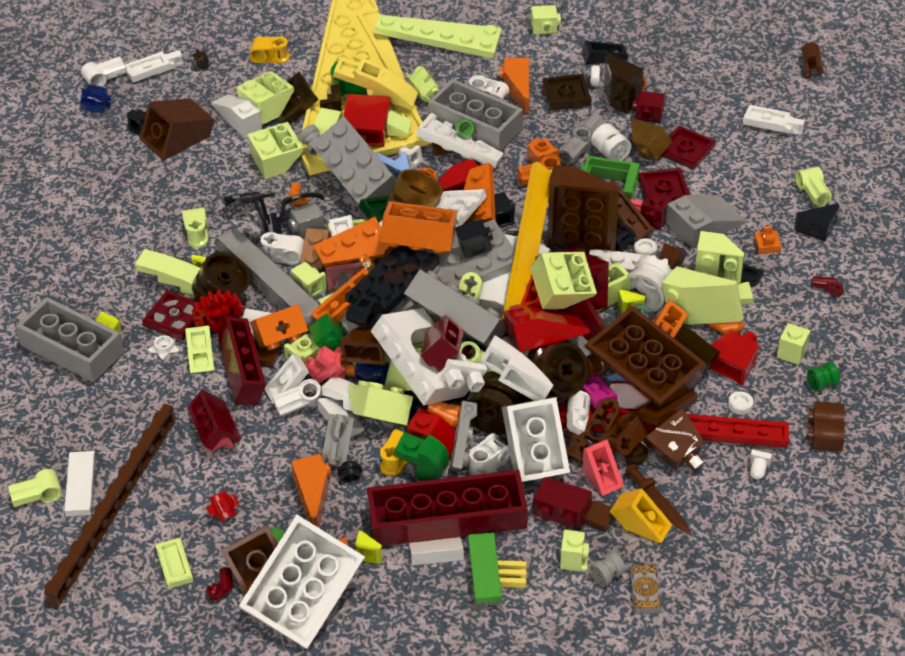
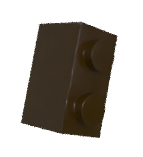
[604,53,643,114]

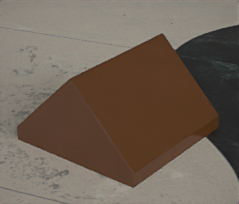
[221,524,278,595]

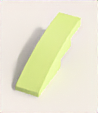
[135,249,200,296]

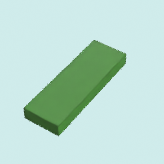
[468,533,502,604]

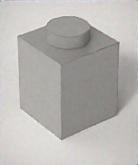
[288,201,325,239]

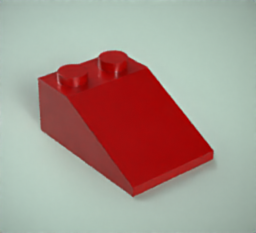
[503,304,590,352]

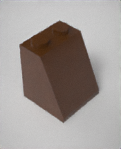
[139,98,215,160]

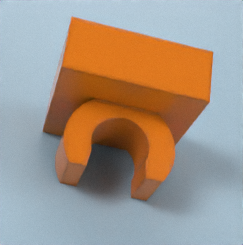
[754,226,782,254]

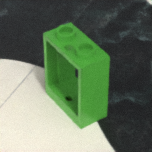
[581,156,640,199]

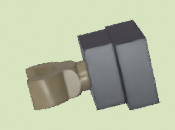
[127,109,147,135]

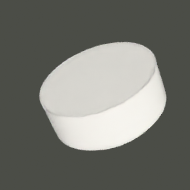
[591,65,600,86]
[634,239,657,255]
[728,392,753,415]

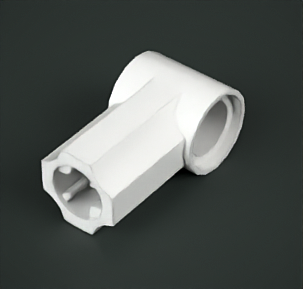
[81,56,126,89]
[272,379,321,417]

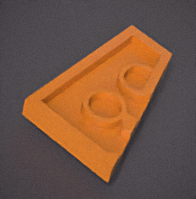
[463,163,496,225]
[313,217,389,267]

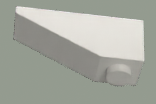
[211,94,262,138]

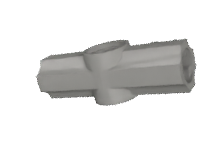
[559,113,606,166]

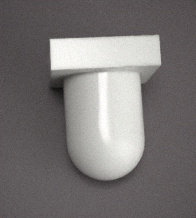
[398,146,423,169]
[750,450,772,480]

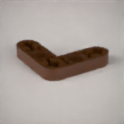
[562,398,621,464]

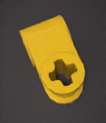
[249,36,290,64]
[380,429,408,477]

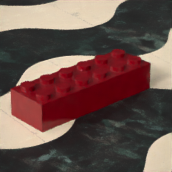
[367,470,528,546]

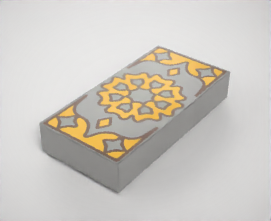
[630,565,661,614]

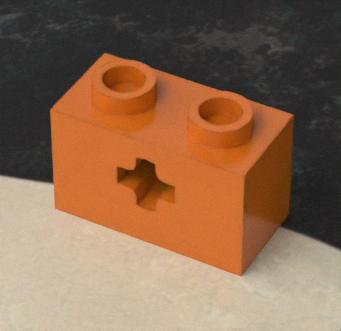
[652,299,688,338]
[250,304,308,351]

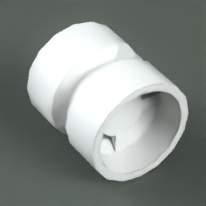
[591,123,631,161]

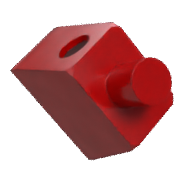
[709,331,759,385]

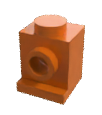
[527,138,559,164]

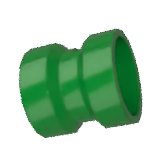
[807,362,840,392]

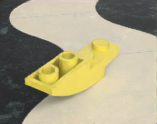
[333,56,418,110]

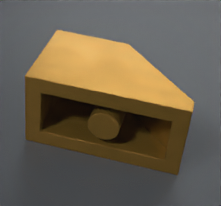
[631,118,672,161]

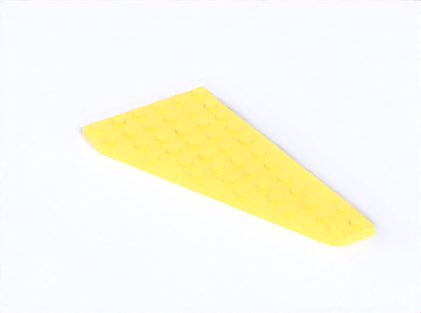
[300,0,432,176]

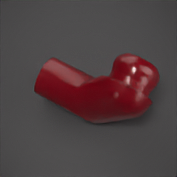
[812,276,844,297]
[206,567,233,601]

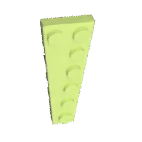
[374,15,502,58]

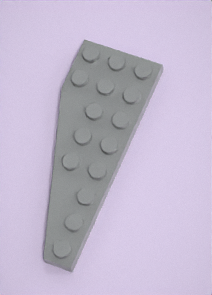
[340,219,515,334]

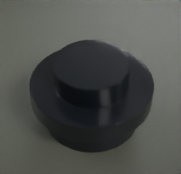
[337,461,362,482]

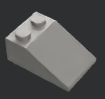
[666,195,747,249]

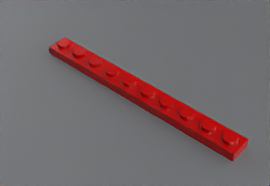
[557,403,789,448]

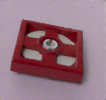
[142,290,198,341]

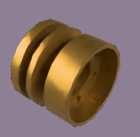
[385,169,443,209]

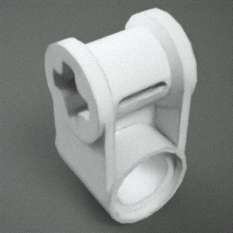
[469,75,510,101]
[261,232,304,266]
[468,433,511,475]

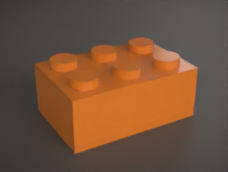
[380,201,458,253]

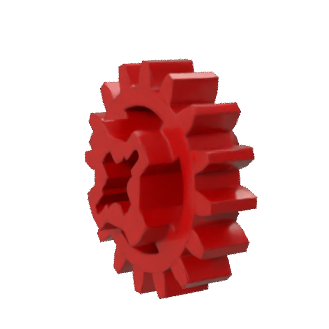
[191,290,244,334]

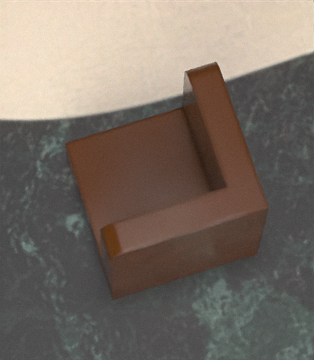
[658,243,687,270]

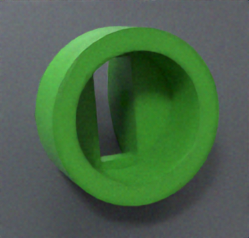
[456,119,474,137]

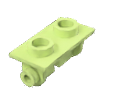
[405,66,440,103]

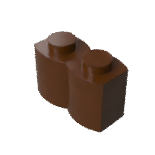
[807,401,845,452]

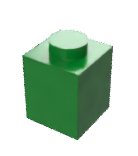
[309,313,345,351]

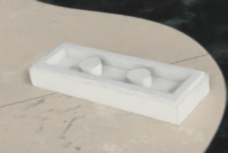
[64,451,95,517]

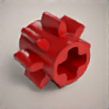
[206,490,240,521]

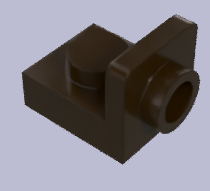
[319,84,342,111]

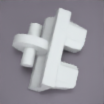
[436,353,487,392]

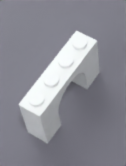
[371,308,469,405]

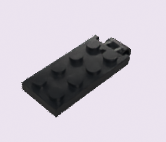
[345,245,440,328]

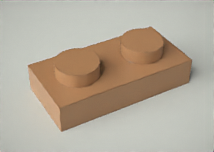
[300,228,330,273]

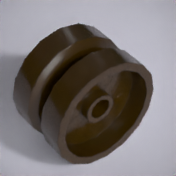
[192,252,251,308]
[527,342,588,397]
[466,372,525,435]

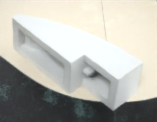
[479,336,553,401]

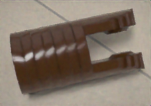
[801,42,824,78]

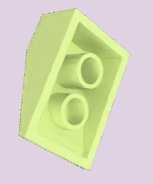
[662,266,744,325]

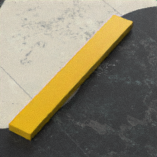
[502,161,552,321]

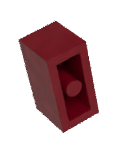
[421,314,463,372]
[533,477,593,530]

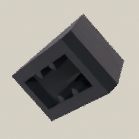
[794,203,840,241]

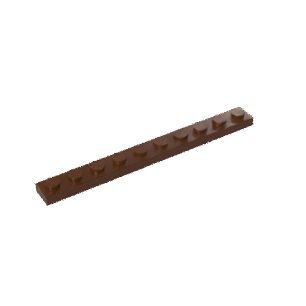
[44,403,175,609]

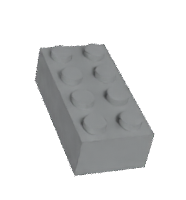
[428,79,523,151]
[311,116,397,204]
[404,270,507,350]
[16,297,124,382]

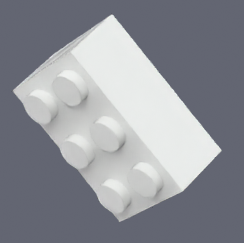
[502,397,570,482]

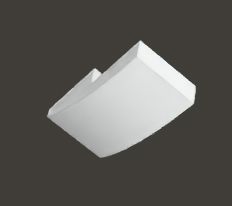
[321,376,353,411]

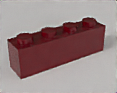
[218,317,266,405]

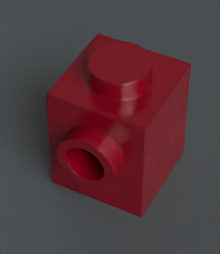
[632,91,665,123]
[641,191,671,230]

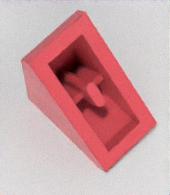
[582,439,624,496]

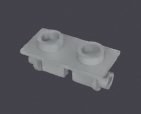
[322,414,354,466]

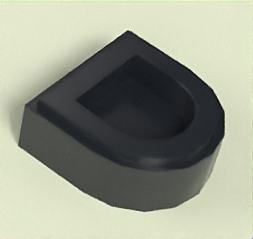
[740,264,764,287]

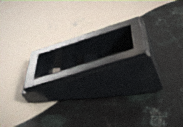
[581,41,628,65]

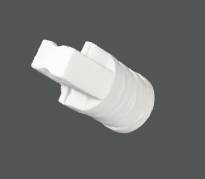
[566,391,591,436]

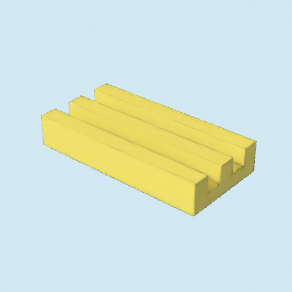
[498,561,526,588]

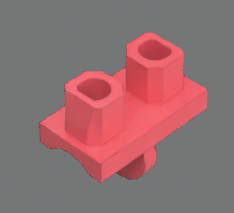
[305,346,346,384]

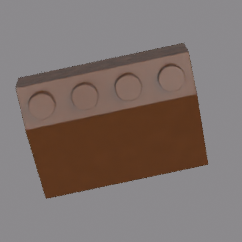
[547,165,619,254]
[585,306,706,407]

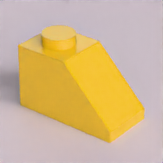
[610,488,672,543]

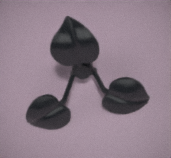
[223,192,325,234]

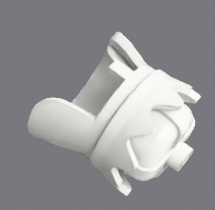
[627,254,673,313]

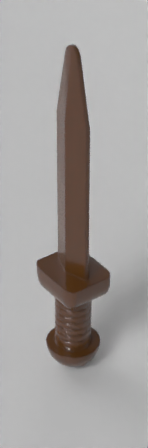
[625,464,691,535]

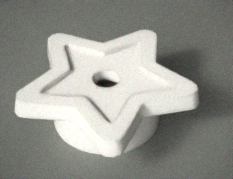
[148,335,179,360]

